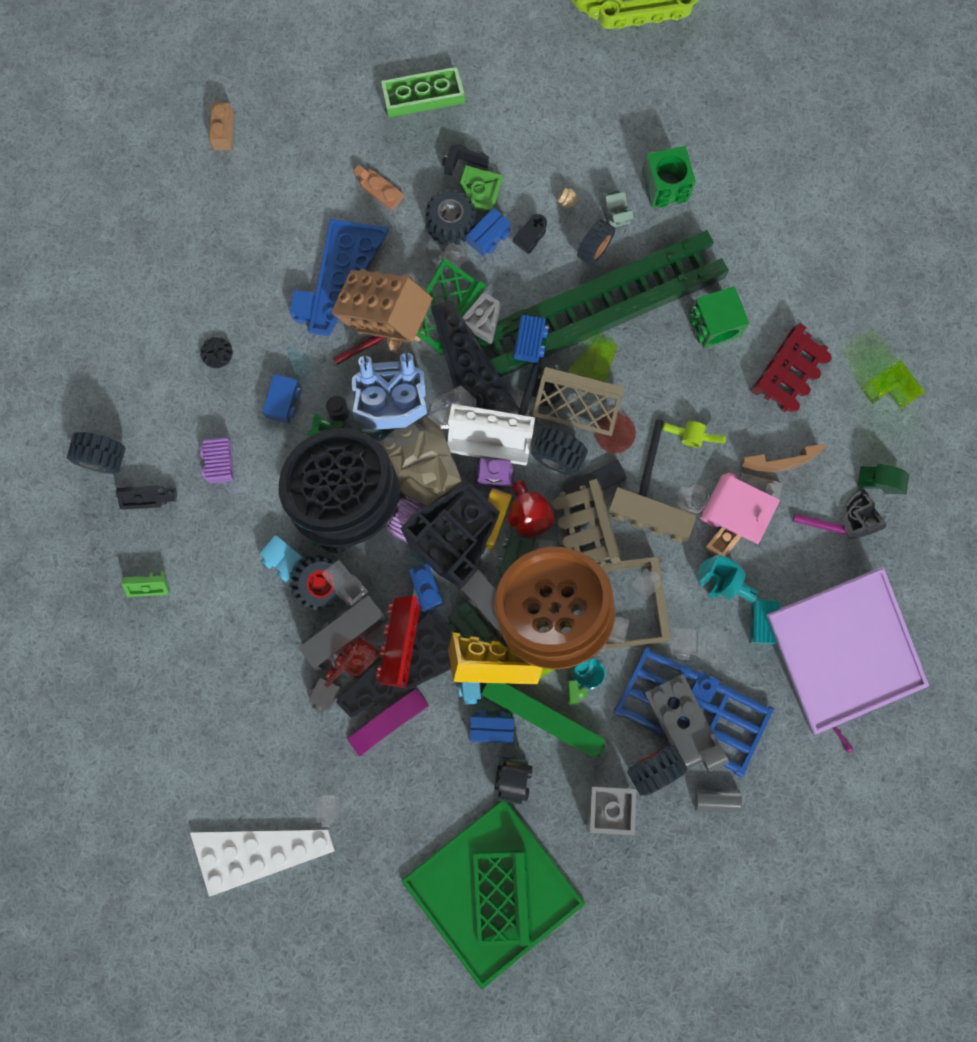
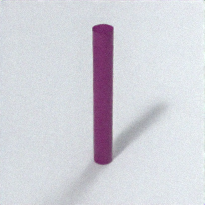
[793,514,847,535]

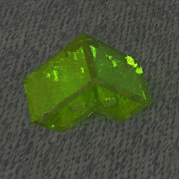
[861,360,926,410]

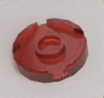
[595,413,636,454]

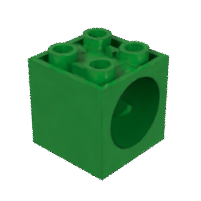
[642,145,696,208]
[688,286,749,349]

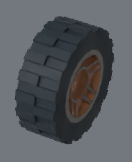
[577,219,616,266]

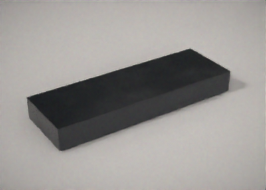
[562,460,627,495]

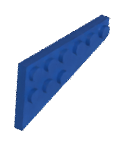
[308,219,389,336]

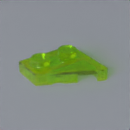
[568,339,617,382]

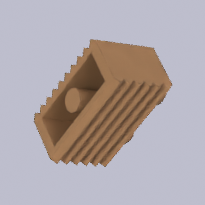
[208,102,235,150]

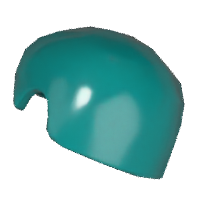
[571,657,606,690]

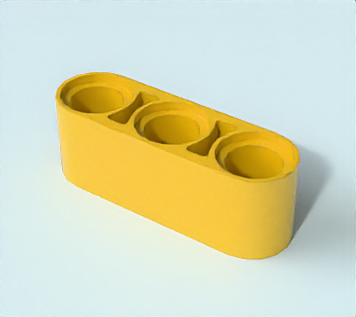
[485,488,512,551]

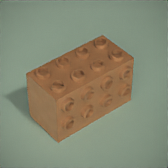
[331,269,433,342]

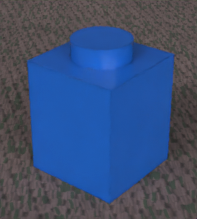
[290,290,315,324]

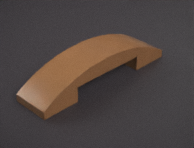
[740,443,826,472]

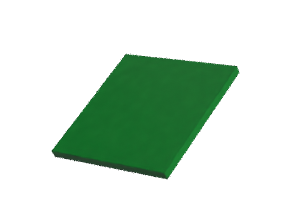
[401,801,585,990]

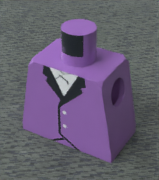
[474,458,514,488]

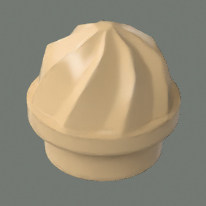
[557,187,577,208]

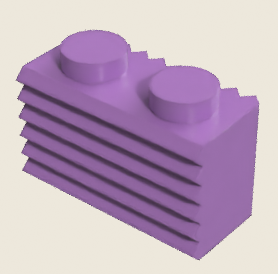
[200,437,234,484]

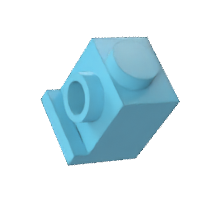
[458,682,481,705]

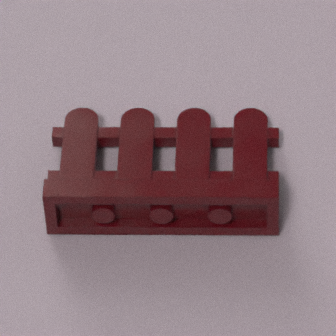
[750,323,832,413]

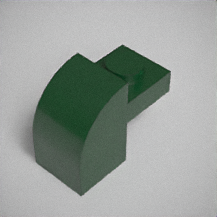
[857,464,910,495]

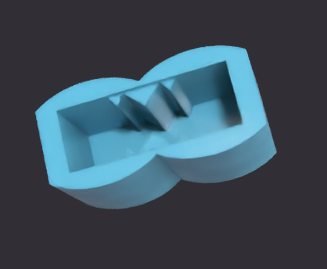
[259,535,305,582]

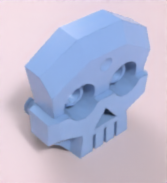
[352,352,427,430]

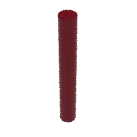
[333,336,386,365]

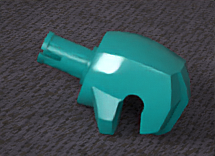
[697,555,759,603]

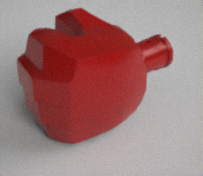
[507,480,554,537]

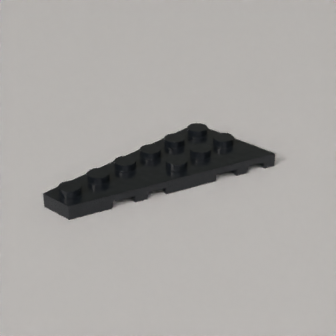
[431,300,520,413]

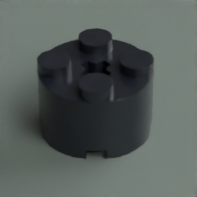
[494,756,533,804]

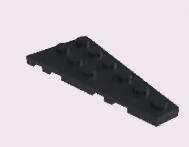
[336,613,452,718]

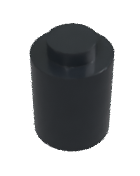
[326,396,349,422]

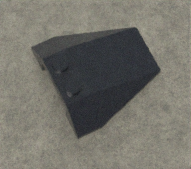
[400,483,500,588]

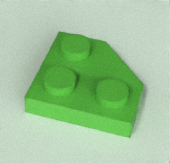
[460,165,503,213]

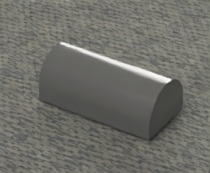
[695,789,742,812]

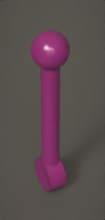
[832,726,853,753]

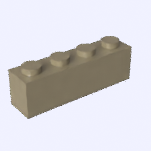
[608,487,697,543]

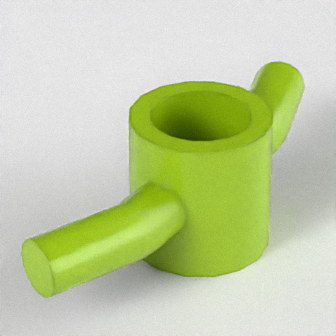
[662,421,726,448]

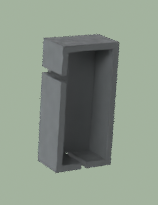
[299,595,388,672]

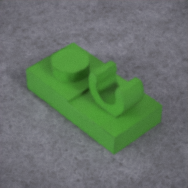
[122,571,170,597]
[566,681,588,705]

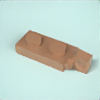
[353,165,404,211]

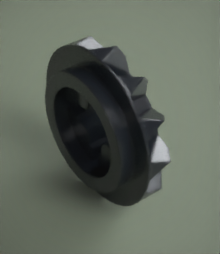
[200,336,233,368]

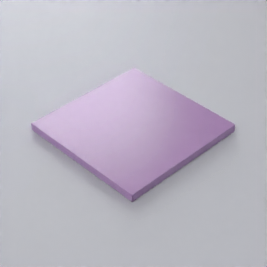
[766,567,929,735]

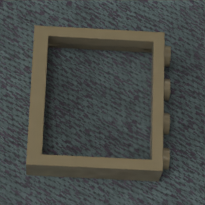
[599,557,671,651]

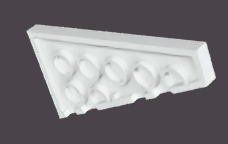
[190,830,336,897]

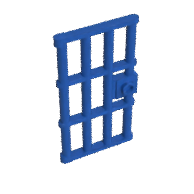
[613,645,774,778]

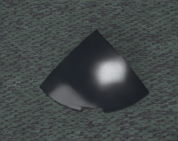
[843,489,886,539]

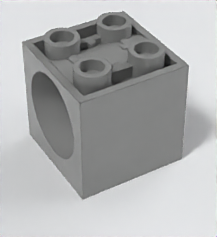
[586,785,637,835]

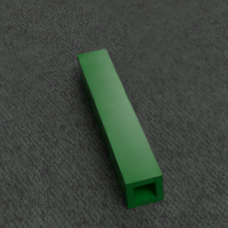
[481,683,606,759]

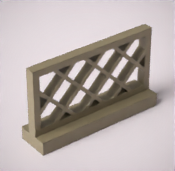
[532,367,625,436]

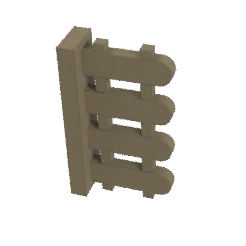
[553,479,621,565]

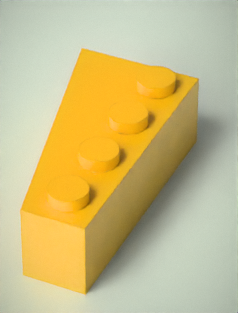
[448,632,543,684]

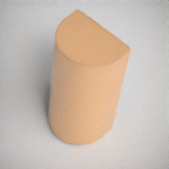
[706,527,741,557]

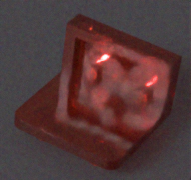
[324,637,380,688]

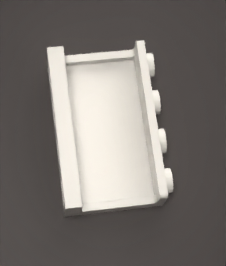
[447,404,535,465]

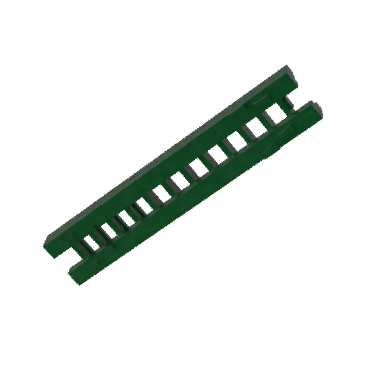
[472,230,729,377]

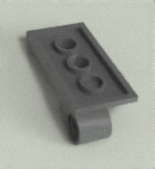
[644,674,729,773]

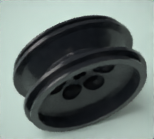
[278,428,400,547]

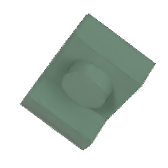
[601,189,634,227]

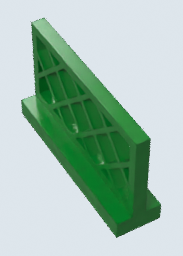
[416,258,486,354]
[473,851,533,946]

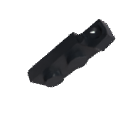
[116,486,178,510]

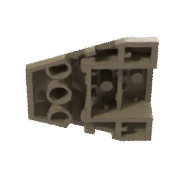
[379,417,462,506]

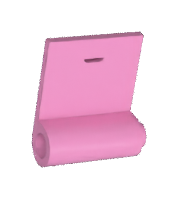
[700,473,780,544]

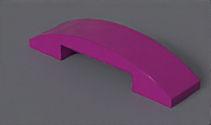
[347,689,429,757]

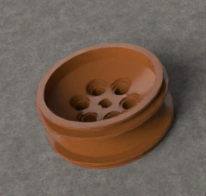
[494,547,615,669]

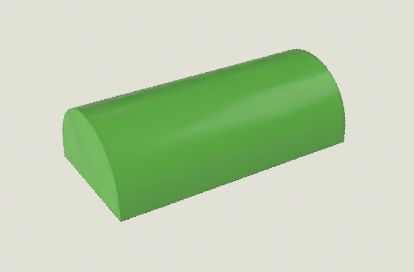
[381,67,465,118]

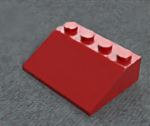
[376,596,421,688]

